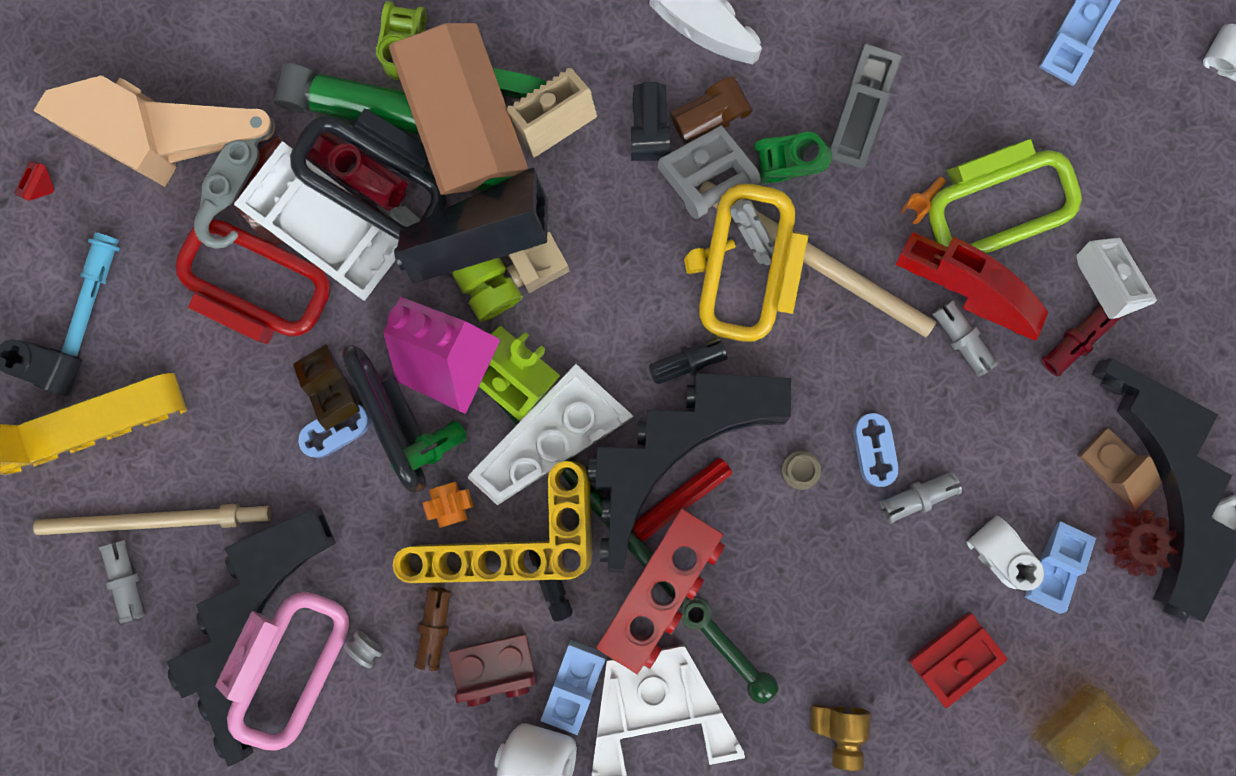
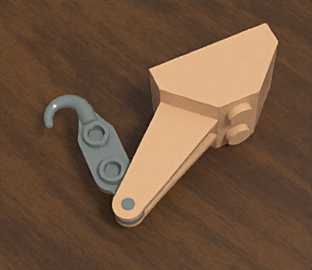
[34,75,275,249]

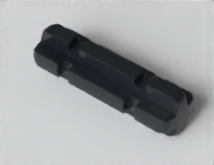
[529,550,573,622]

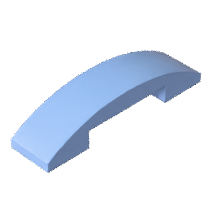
[1039,0,1121,86]

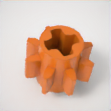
[422,482,474,528]

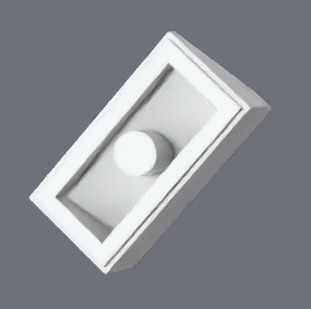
[1076,238,1157,319]

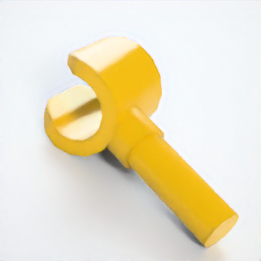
[684,239,736,274]

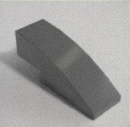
[830,44,902,169]

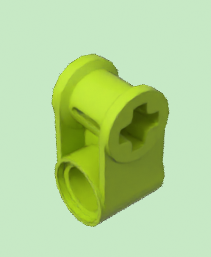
[376,1,427,80]

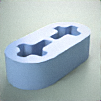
[298,404,370,458]
[853,413,898,487]

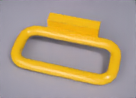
[699,184,809,342]

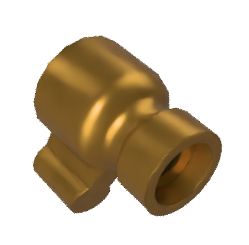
[810,705,871,771]

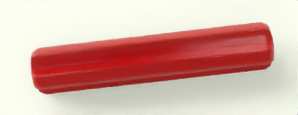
[632,458,732,541]

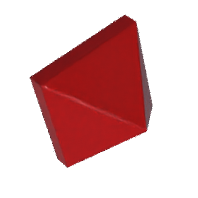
[14,161,54,201]

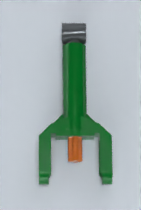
[273,63,547,191]

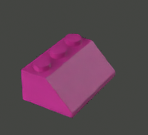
[383,297,500,414]

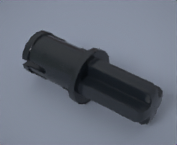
[649,336,728,384]

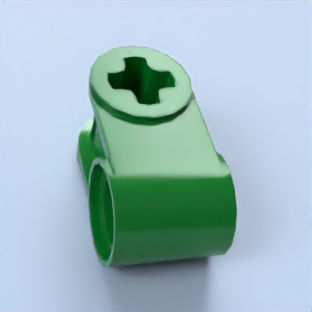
[754,132,832,184]

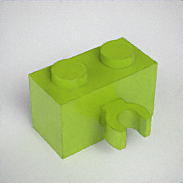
[479,326,560,421]

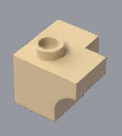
[506,232,570,293]

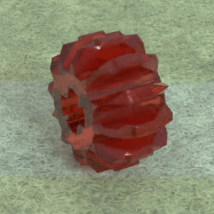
[1104,510,1178,576]

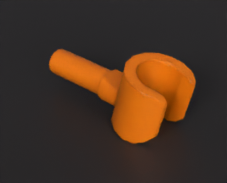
[900,177,946,224]

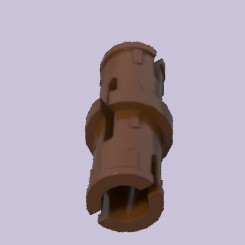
[414,587,452,671]

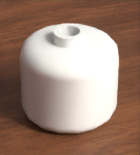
[495,723,577,776]

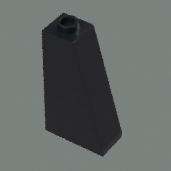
[394,168,548,284]

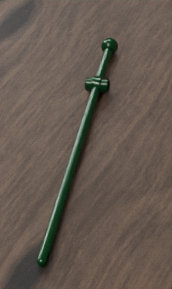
[492,398,779,704]

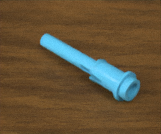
[61,232,120,356]

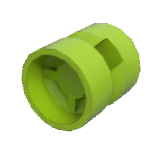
[452,257,523,322]

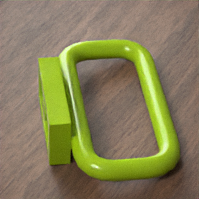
[928,139,1082,254]

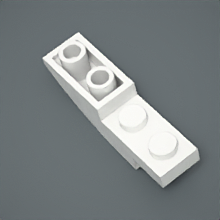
[649,0,762,64]

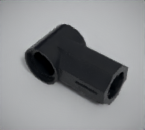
[631,82,670,161]

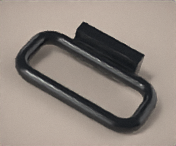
[290,108,447,240]
[342,345,428,493]

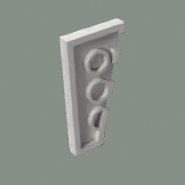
[468,364,633,505]

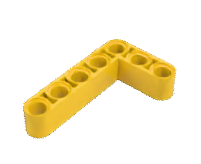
[0,373,187,475]
[393,461,592,583]

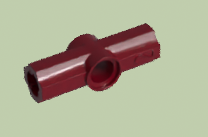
[298,128,408,211]

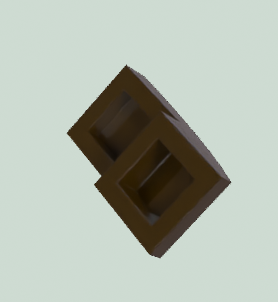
[293,345,360,431]

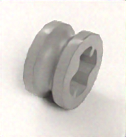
[344,630,384,669]

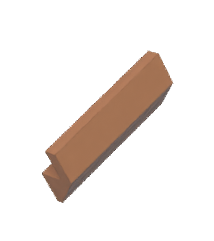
[389,23,528,195]

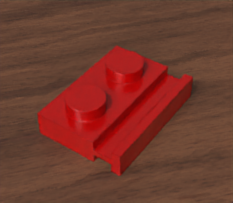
[907,612,1008,709]

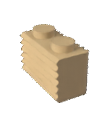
[507,68,598,158]

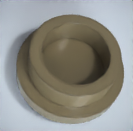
[781,451,821,490]

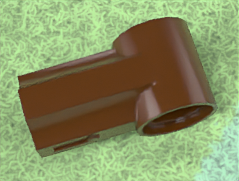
[670,76,753,144]

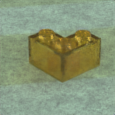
[1031,683,1160,776]

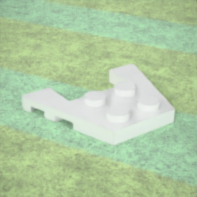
[592,644,745,776]

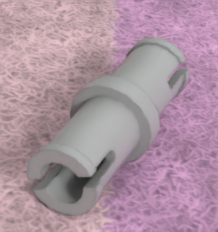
[932,300,998,377]
[879,471,962,524]
[98,540,146,623]

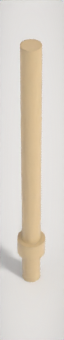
[33,504,272,535]

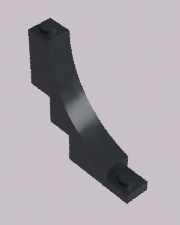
[1091,358,1236,623]

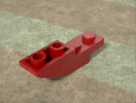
[896,232,1048,341]

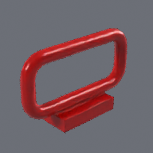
[175,219,331,344]

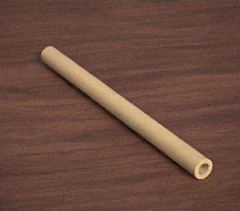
[698,181,936,338]

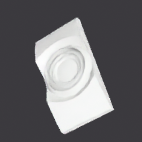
[234,141,398,301]

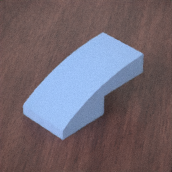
[1024,521,1096,614]
[541,639,607,735]

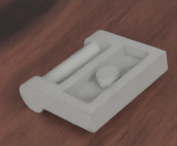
[657,125,761,219]

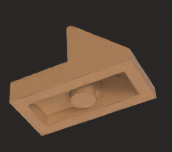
[1078,428,1162,511]

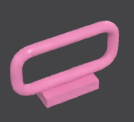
[215,592,350,751]

